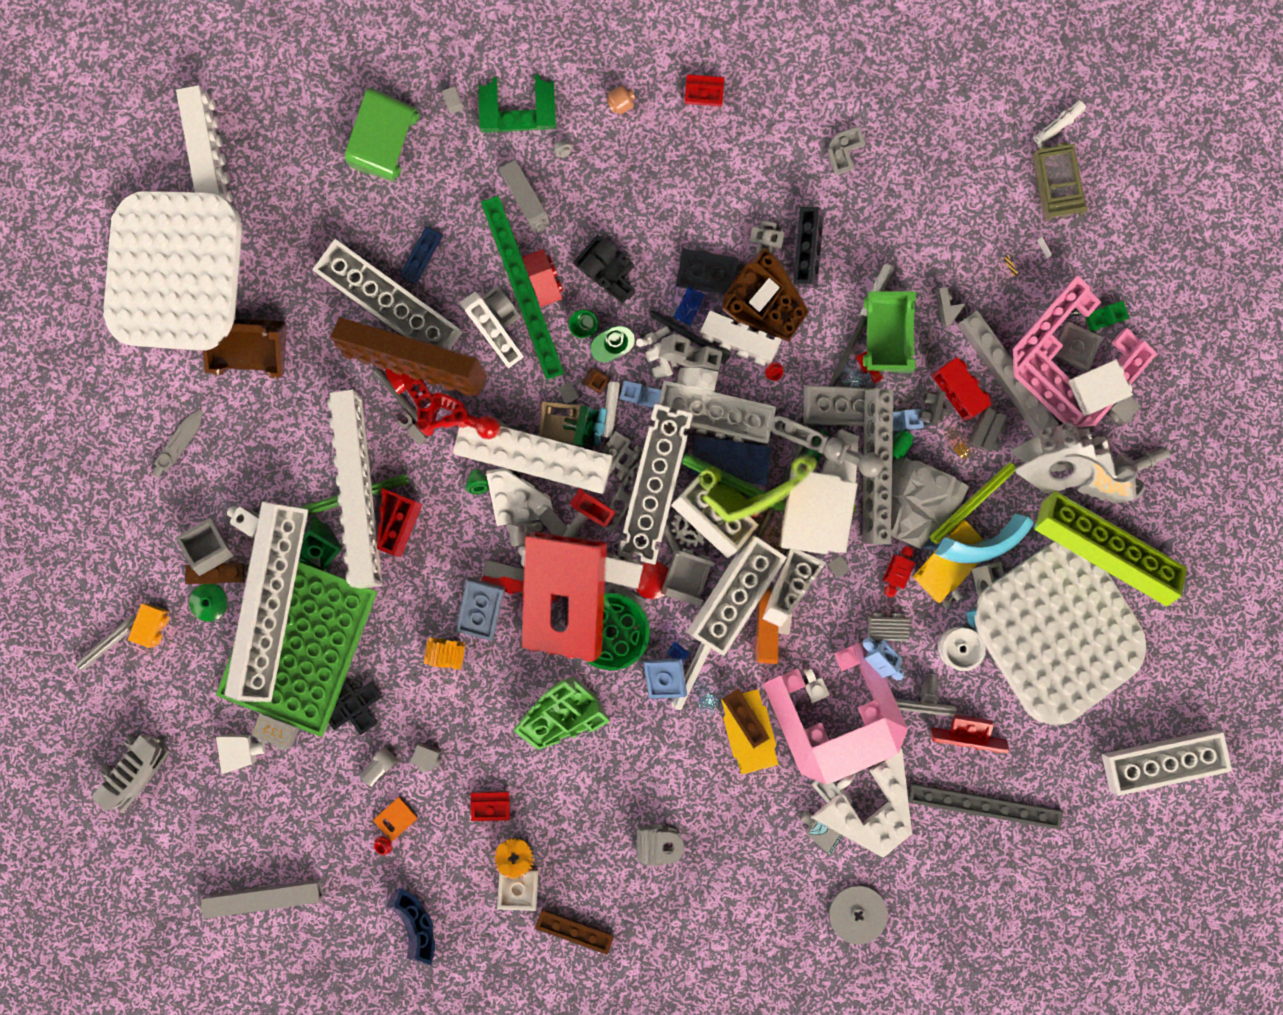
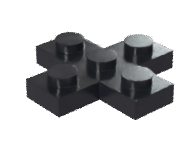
[329,678,383,736]

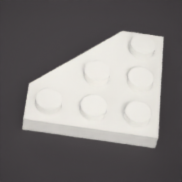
[486,468,553,526]

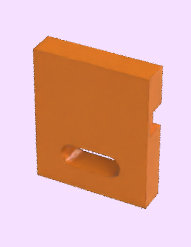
[373,796,418,842]

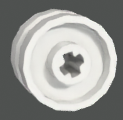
[937,627,986,671]

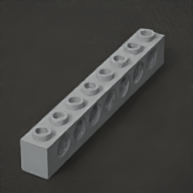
[862,389,893,544]

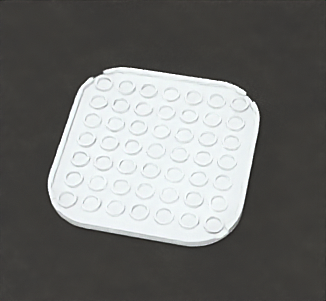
[103,191,242,351]
[975,542,1146,725]

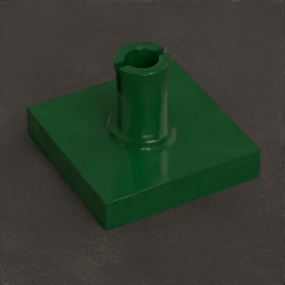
[563,405,599,450]

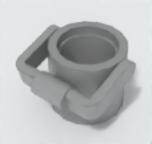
[506,520,542,547]

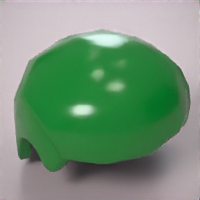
[568,309,599,339]

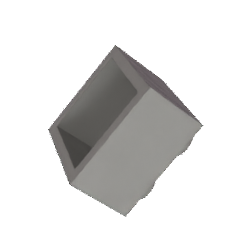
[175,518,234,576]

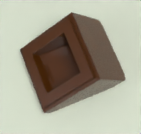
[581,367,610,395]

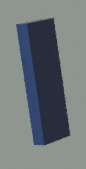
[399,226,443,285]

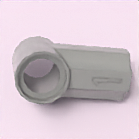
[359,746,398,786]

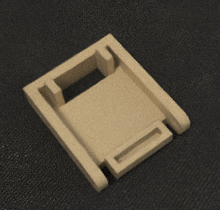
[539,402,581,446]

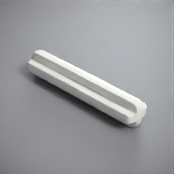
[601,381,620,438]

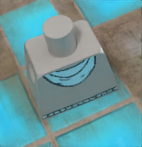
[800,808,843,855]

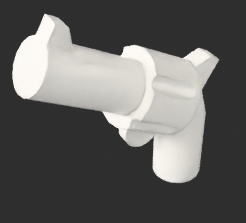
[636,326,670,347]

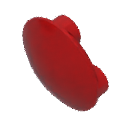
[636,561,669,599]

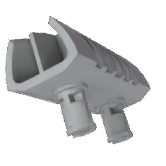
[92,734,170,813]

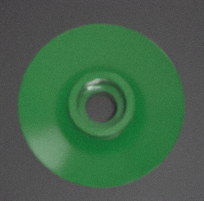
[189,584,228,622]

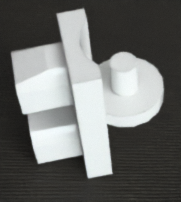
[645,342,677,379]

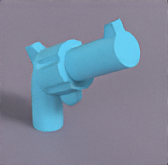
[593,408,607,446]

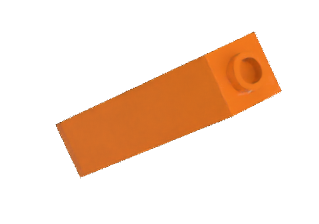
[755,588,778,664]

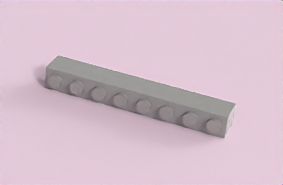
[957,310,1060,436]

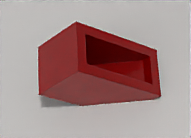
[570,488,616,528]

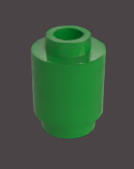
[892,429,914,459]

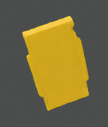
[913,520,984,603]
[721,689,779,775]

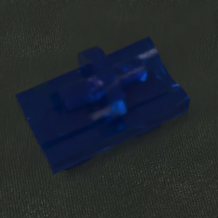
[673,286,706,326]

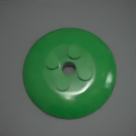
[586,593,650,671]

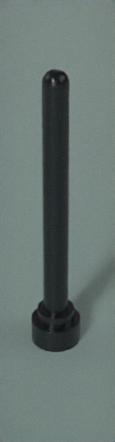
[649,310,732,365]

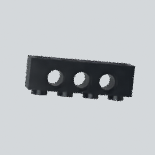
[793,207,824,288]

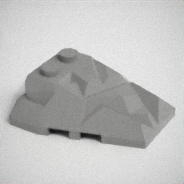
[891,457,969,549]

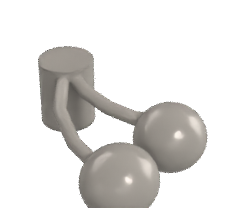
[943,589,963,608]

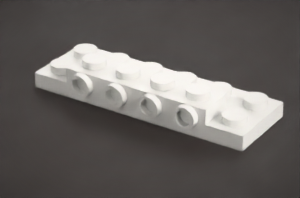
[659,381,776,445]

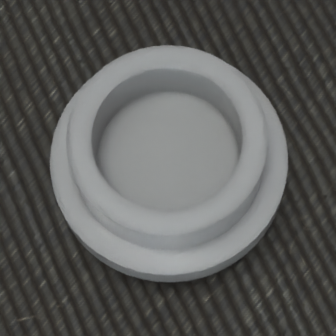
[554,140,572,158]

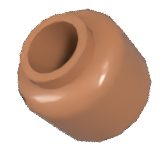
[606,85,636,115]

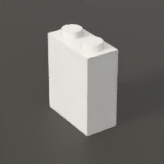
[1068,360,1133,416]

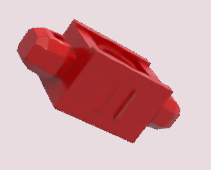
[882,546,915,598]

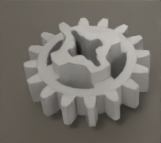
[671,515,707,547]

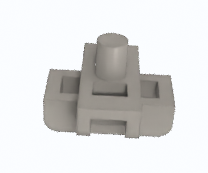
[750,221,784,254]

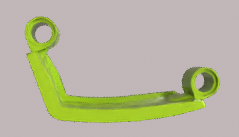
[699,455,816,522]

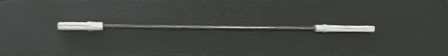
[671,264,894,710]

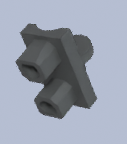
[917,391,951,427]

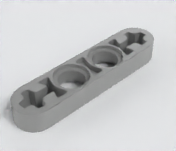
[602,464,640,530]

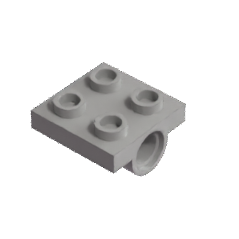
[481,285,521,329]

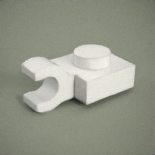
[803,667,830,703]

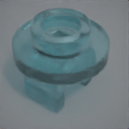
[841,369,862,387]
[699,694,718,715]

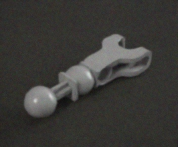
[770,416,883,477]

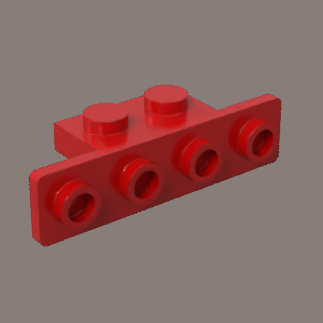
[930,714,1010,754]

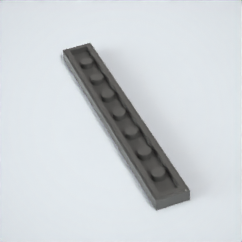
[908,783,1064,830]

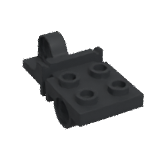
[573,234,636,304]

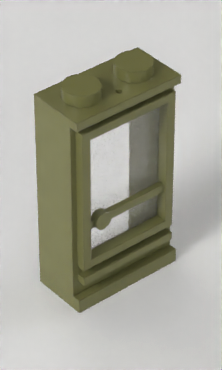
[1032,142,1088,222]

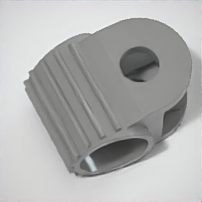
[636,824,684,866]

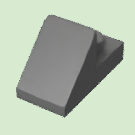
[936,287,965,329]

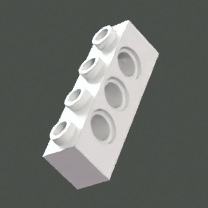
[460,292,524,368]

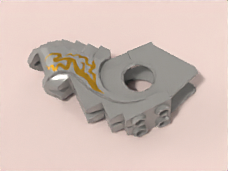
[1012,423,1145,503]

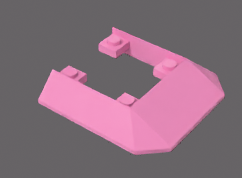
[1013,275,1157,427]
[763,641,908,785]

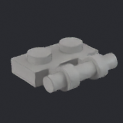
[601,431,642,481]

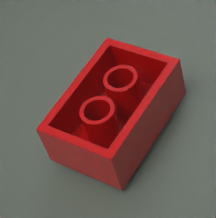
[931,357,991,421]

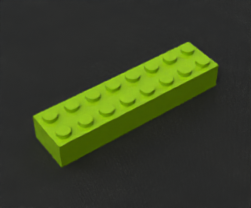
[1034,491,1187,607]

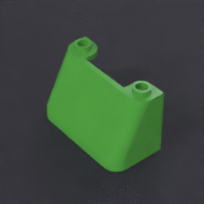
[345,88,420,182]
[863,291,916,373]

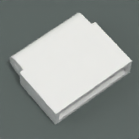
[779,469,858,554]

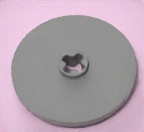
[829,885,888,944]

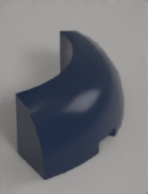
[386,888,435,966]

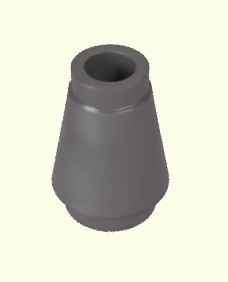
[920,675,939,705]

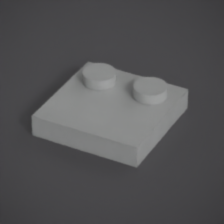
[1053,322,1103,372]

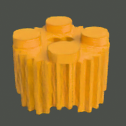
[424,637,465,670]
[494,838,535,879]

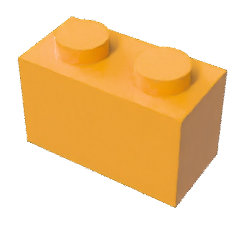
[128,603,169,648]

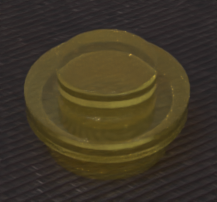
[953,443,971,460]

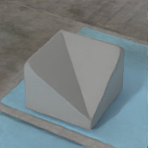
[442,86,464,114]

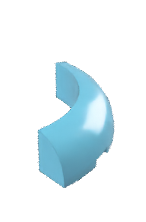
[935,514,1034,563]

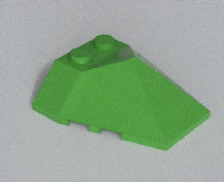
[514,676,610,750]

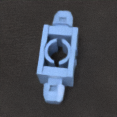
[862,637,904,680]

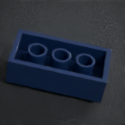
[689,436,772,487]

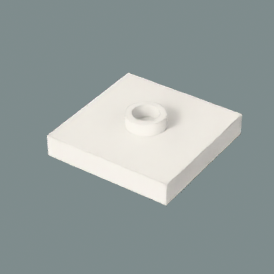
[497,870,539,911]

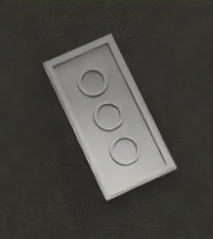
[803,385,878,427]

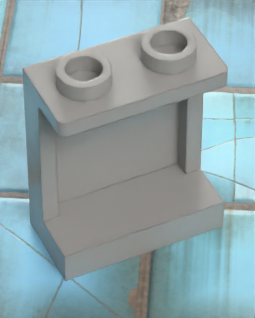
[661,548,715,607]

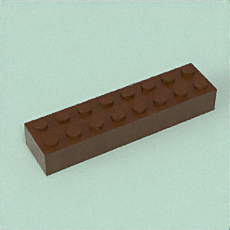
[330,317,488,396]

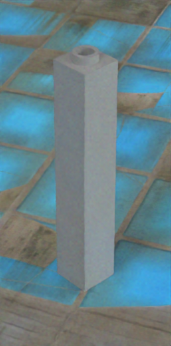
[200,879,323,919]

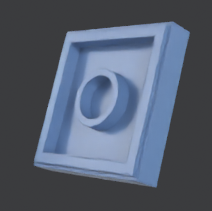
[643,658,687,698]

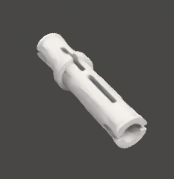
[1033,100,1086,147]

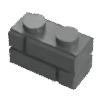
[967,407,1008,453]

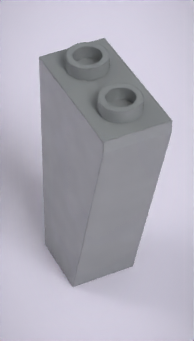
[499,159,550,233]

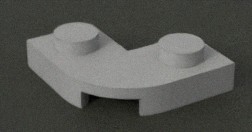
[828,126,866,176]

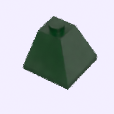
[299,517,342,571]

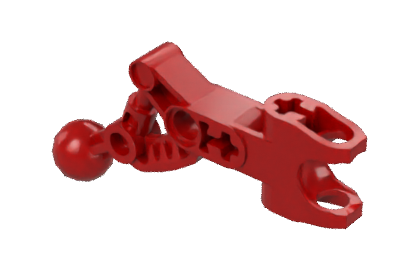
[385,368,500,440]

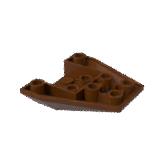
[722,248,809,342]

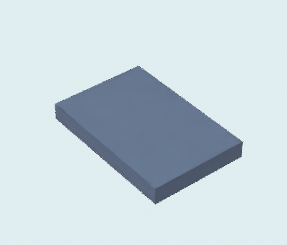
[455,577,505,641]

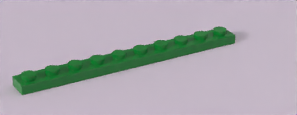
[481,195,565,381]

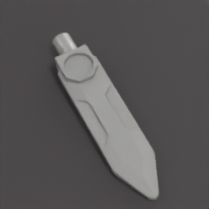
[152,409,203,478]

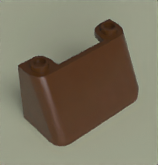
[203,318,287,379]

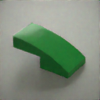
[1084,301,1130,332]

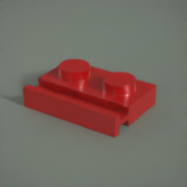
[684,74,725,107]
[470,791,510,821]

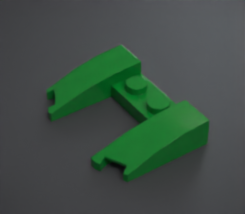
[479,74,557,133]

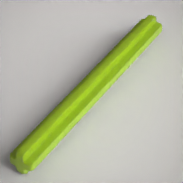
[930,462,1016,544]

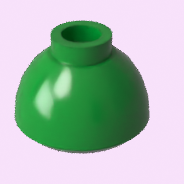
[465,469,490,495]

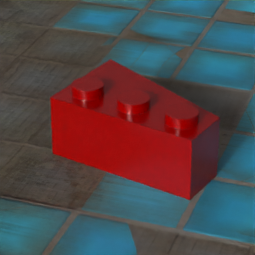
[377,488,423,557]

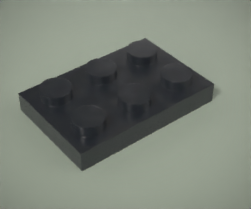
[676,248,739,296]

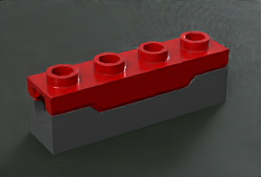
[481,560,558,604]

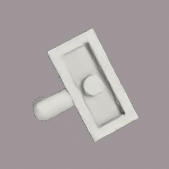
[811,773,856,804]

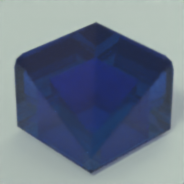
[666,640,690,664]

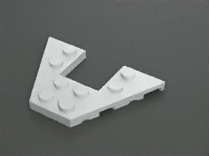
[811,748,912,858]

